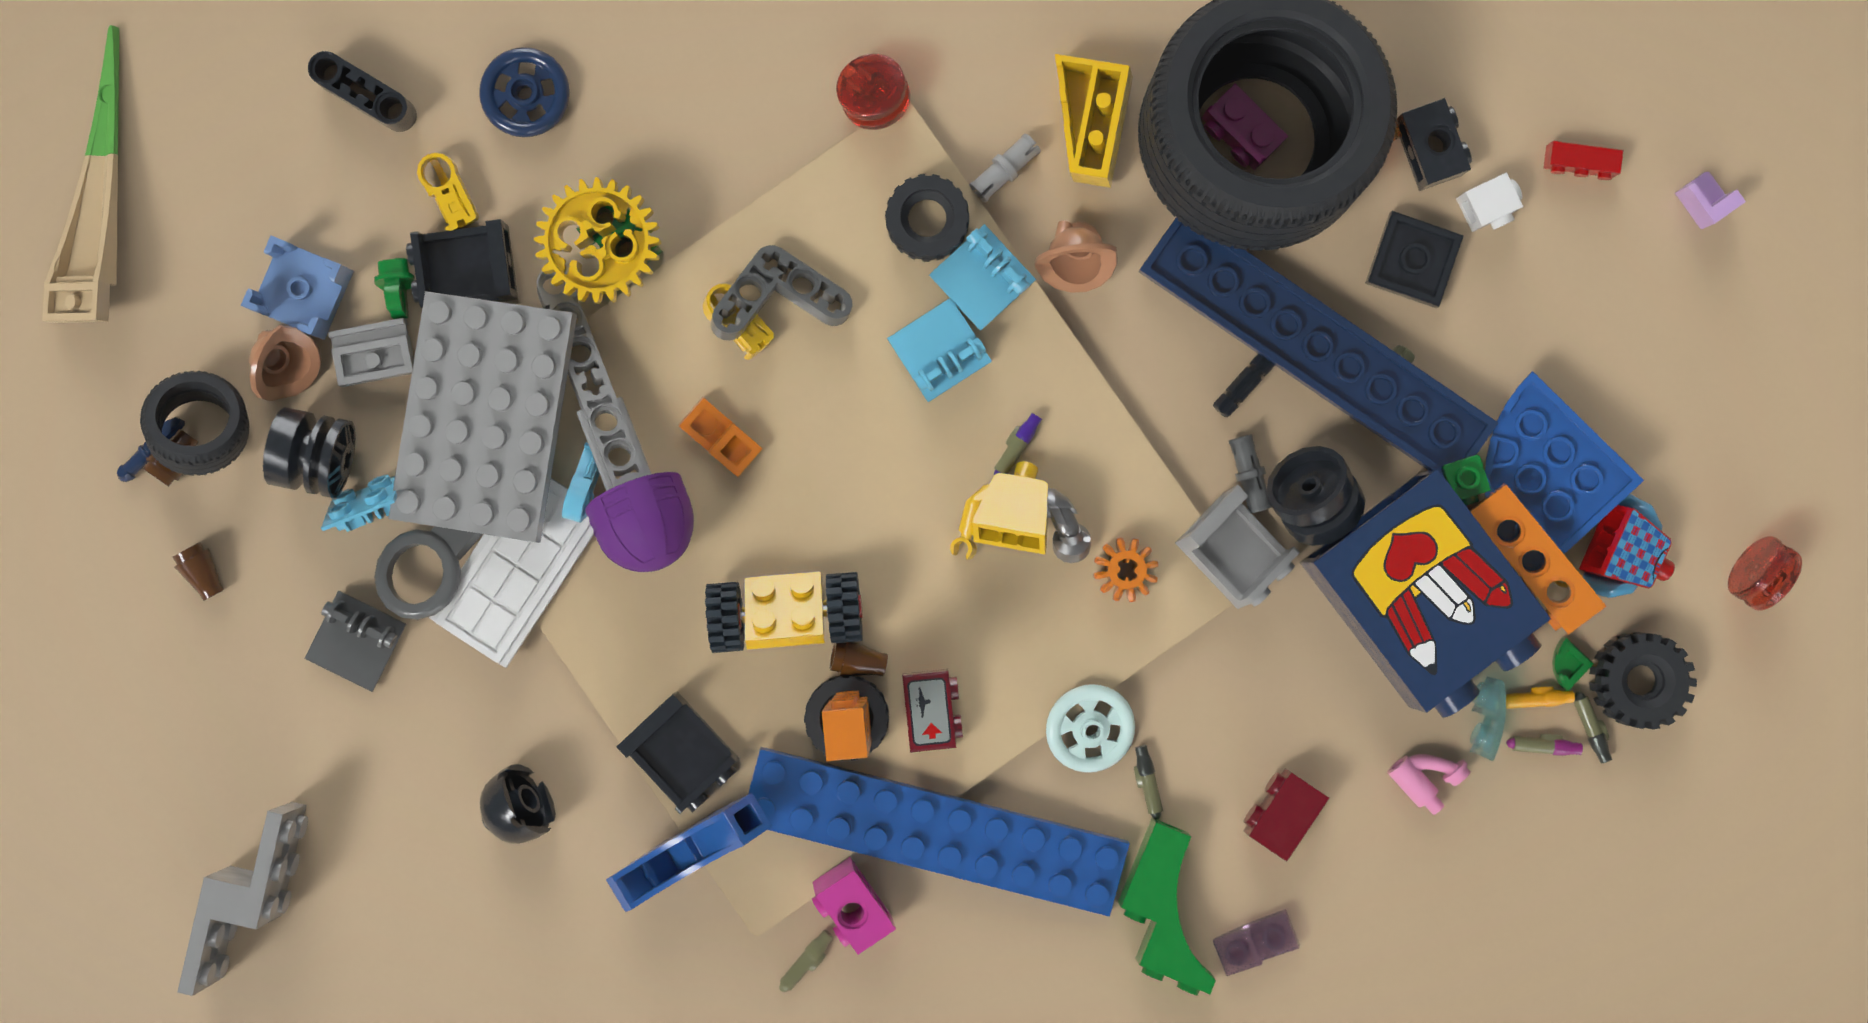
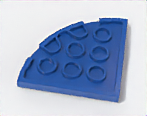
[1485,371,1644,579]

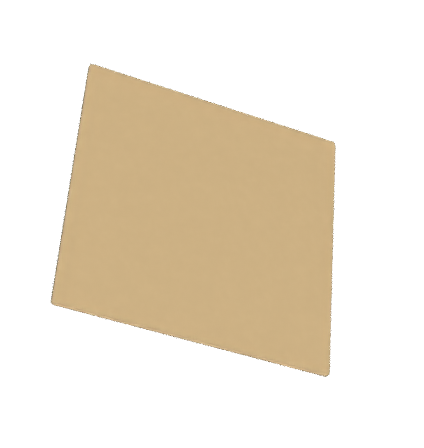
[478,98,1233,936]

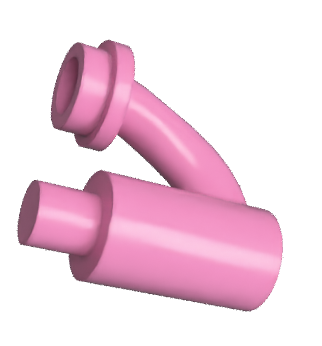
[1387,754,1471,815]

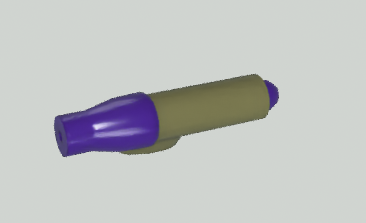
[994,413,1042,475]

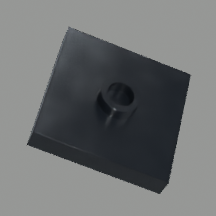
[1365,211,1464,308]

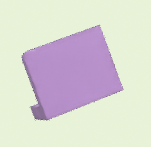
[1675,172,1746,229]

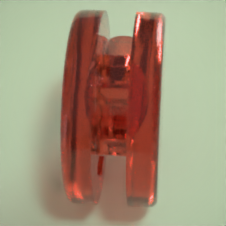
[836,53,910,130]
[1727,536,1803,611]

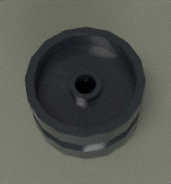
[1266,446,1366,546]

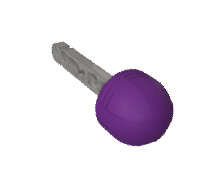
[537,271,694,572]

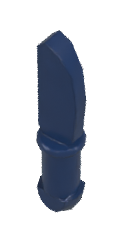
[117,417,185,482]

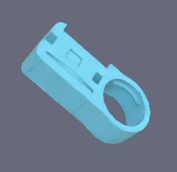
[562,442,600,523]

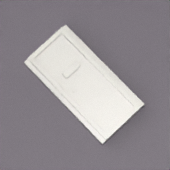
[429,478,594,668]

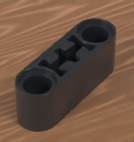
[308,51,417,132]

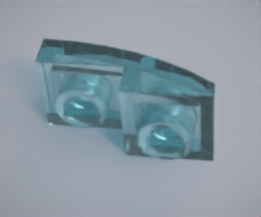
[1470,677,1506,761]

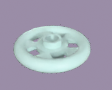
[1046,684,1135,772]

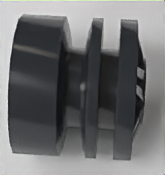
[263,407,356,498]

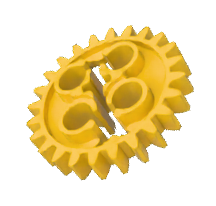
[534,177,661,304]

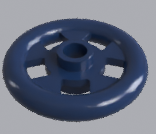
[479,47,570,137]

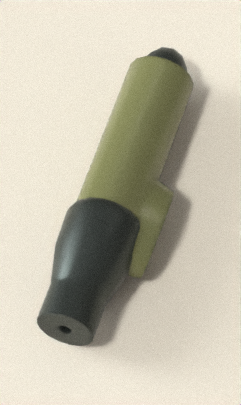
[1574,691,1612,764]
[1134,745,1163,820]

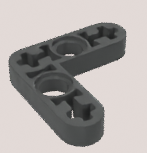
[711,245,853,341]

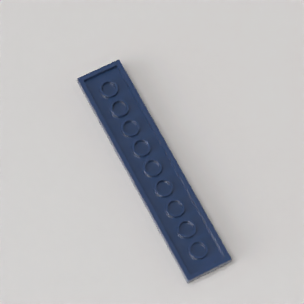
[1139,217,1498,478]

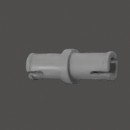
[969,134,1041,202]

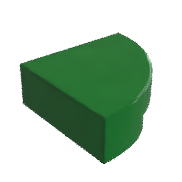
[1552,637,1594,691]

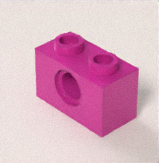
[812,857,896,955]

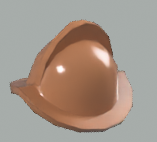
[1034,221,1118,293]
[249,325,322,401]

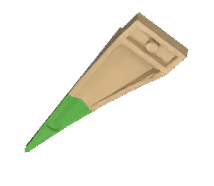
[42,25,119,323]

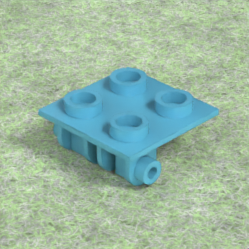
[929,224,1036,331]
[887,298,992,402]
[321,475,397,532]

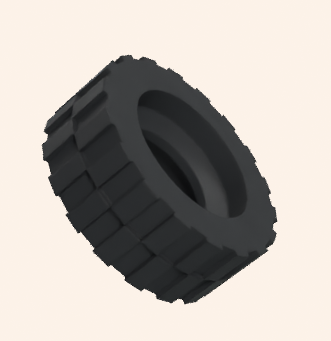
[885,174,969,262]
[804,676,889,761]

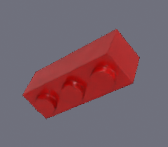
[1543,141,1624,180]

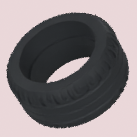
[140,371,250,476]

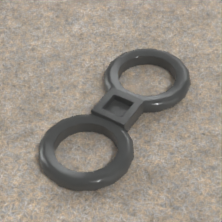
[374,526,483,620]

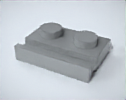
[328,318,414,387]

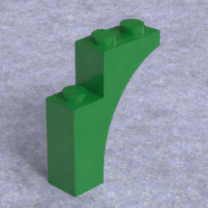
[1118,817,1216,996]

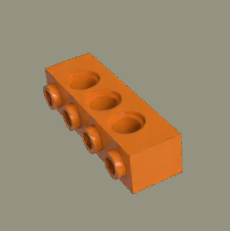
[1469,483,1607,635]
[822,691,872,761]

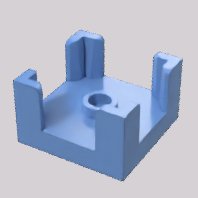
[241,235,354,340]

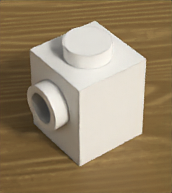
[1456,172,1523,232]

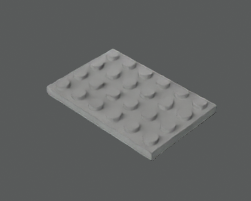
[388,291,577,543]

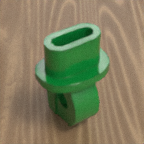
[374,258,415,320]

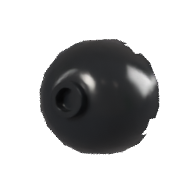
[480,764,556,844]

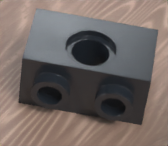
[1396,98,1472,191]

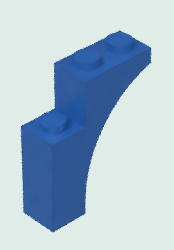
[606,793,772,912]

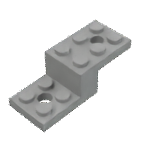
[177,802,308,996]

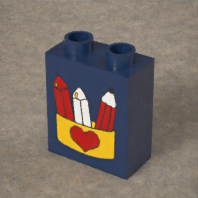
[1300,469,1551,718]

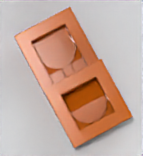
[678,397,763,477]

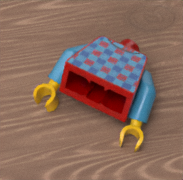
[1553,494,1675,598]

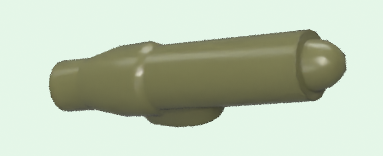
[779,930,834,992]

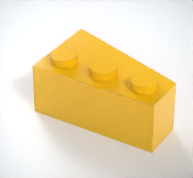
[1055,54,1133,188]

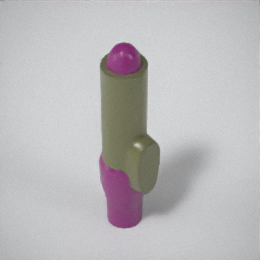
[1506,734,1583,756]

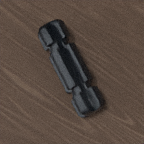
[1213,354,1274,417]

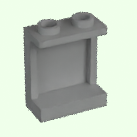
[1175,485,1300,609]

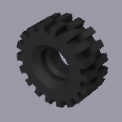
[1589,632,1697,730]

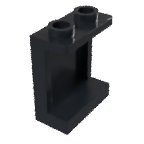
[406,219,518,308]
[616,691,739,814]

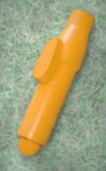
[1498,687,1575,709]

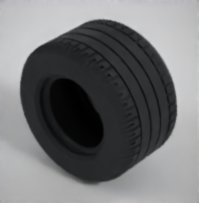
[1138,0,1398,251]

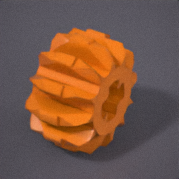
[1093,538,1158,602]

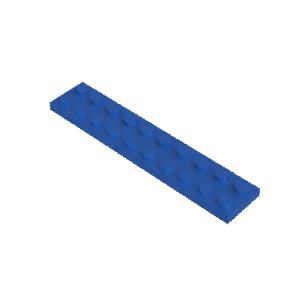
[748,747,1130,917]

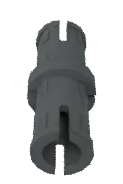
[1229,434,1272,513]

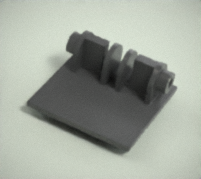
[304,591,406,692]

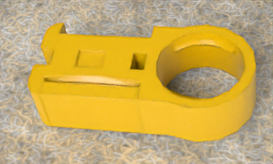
[417,153,479,231]
[702,284,774,360]

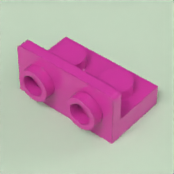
[1202,83,1288,171]

